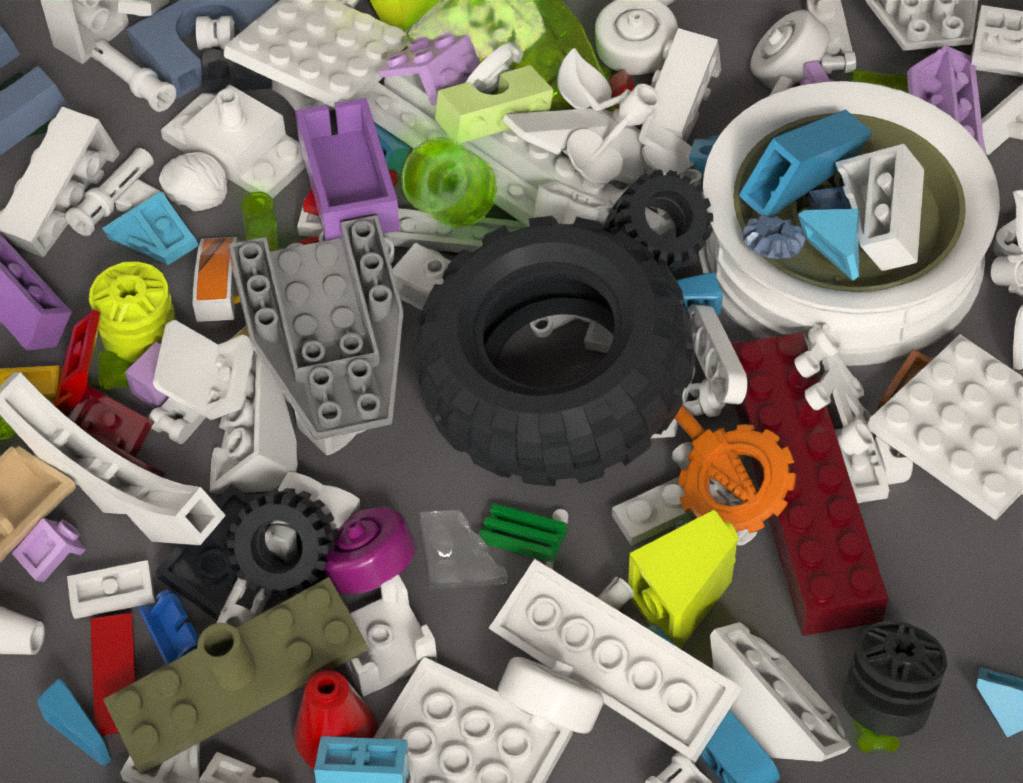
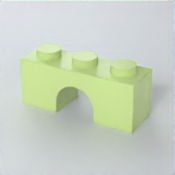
[435,65,553,144]

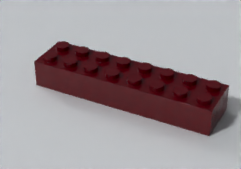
[731,332,888,636]

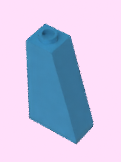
[739,109,873,218]

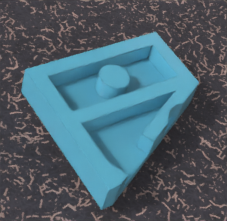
[102,191,199,265]

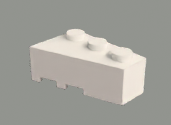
[642,28,721,142]

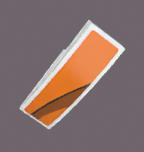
[192,237,238,322]

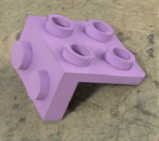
[378,32,480,106]

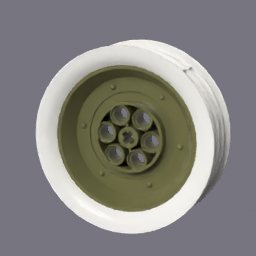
[698,81,1000,366]

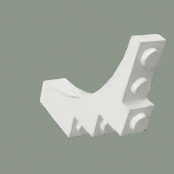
[0,372,226,545]

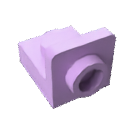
[12,518,86,582]

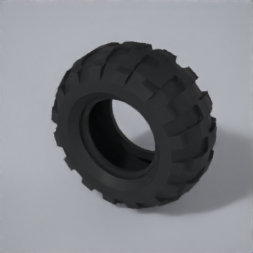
[414,215,695,486]

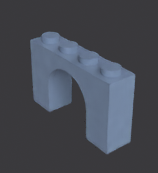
[127,0,276,99]
[0,26,69,155]

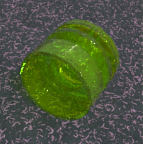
[401,137,497,228]

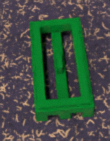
[478,504,568,563]

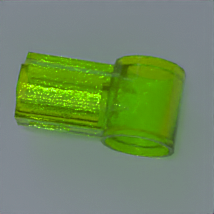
[241,192,279,252]

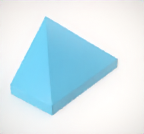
[798,209,859,281]
[976,667,1023,738]

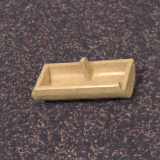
[0,446,76,563]

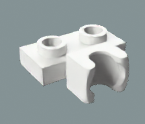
[835,425,913,503]

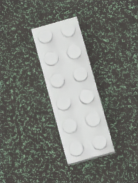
[489,559,742,762]

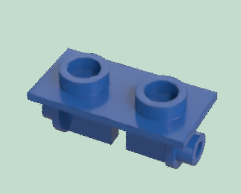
[138,590,199,665]

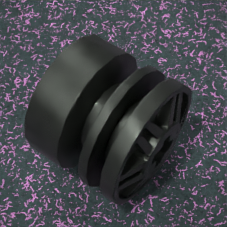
[842,621,948,737]

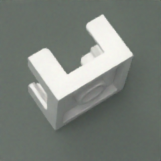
[345,574,437,697]

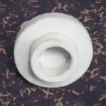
[685,379,725,417]

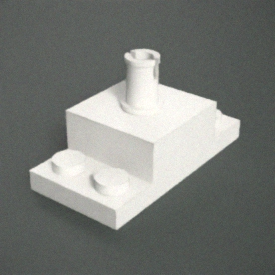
[161,84,306,203]

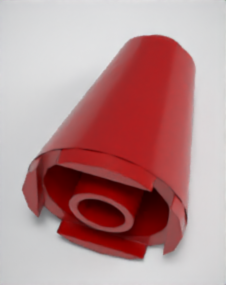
[293,670,378,769]

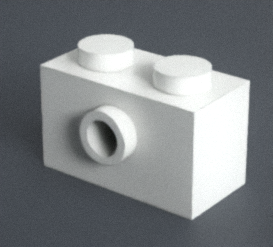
[392,243,451,310]

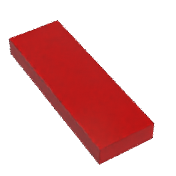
[91,613,137,736]

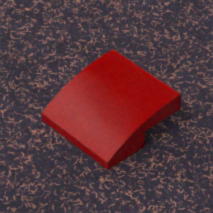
[54,309,101,416]

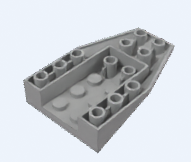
[229,215,404,440]

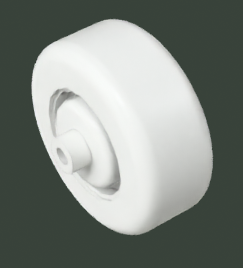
[595,0,678,75]
[750,10,830,90]
[498,657,604,734]

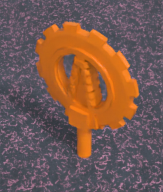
[674,405,796,533]

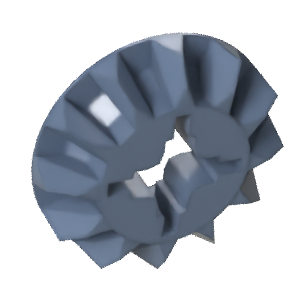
[742,215,805,259]

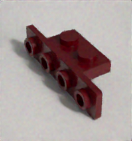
[69,385,165,478]

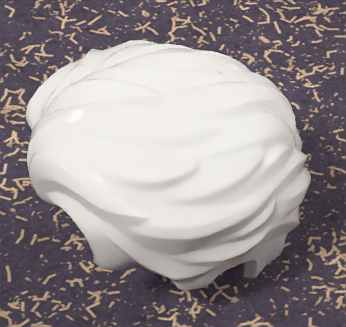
[159,152,227,211]

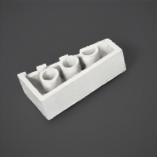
[0,107,120,258]

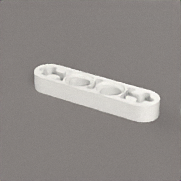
[688,304,747,404]

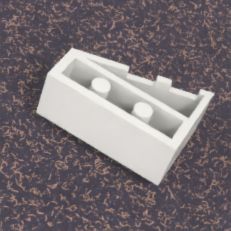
[835,144,924,271]

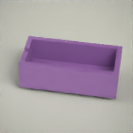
[295,98,399,241]

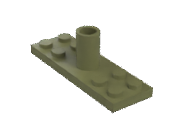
[103,577,369,774]

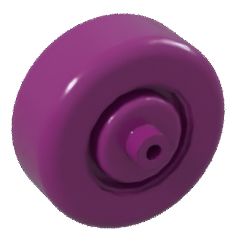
[321,507,416,594]

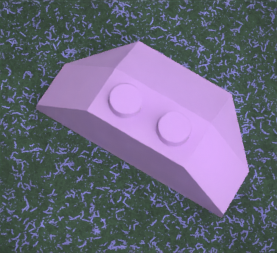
[907,45,985,152]

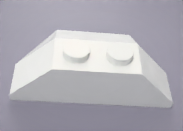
[710,622,850,762]

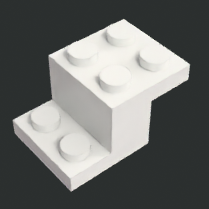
[971,5,1023,77]

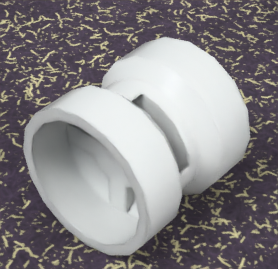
[196,16,235,50]

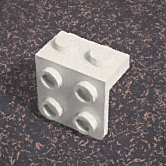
[153,320,254,420]

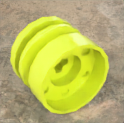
[89,262,177,362]

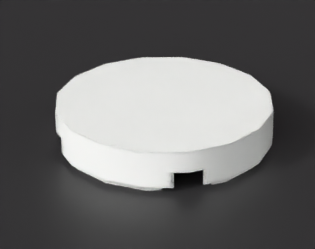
[466,41,523,94]

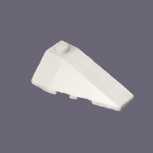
[210,349,298,495]

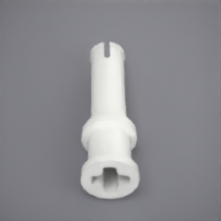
[91,40,176,112]
[65,148,154,236]

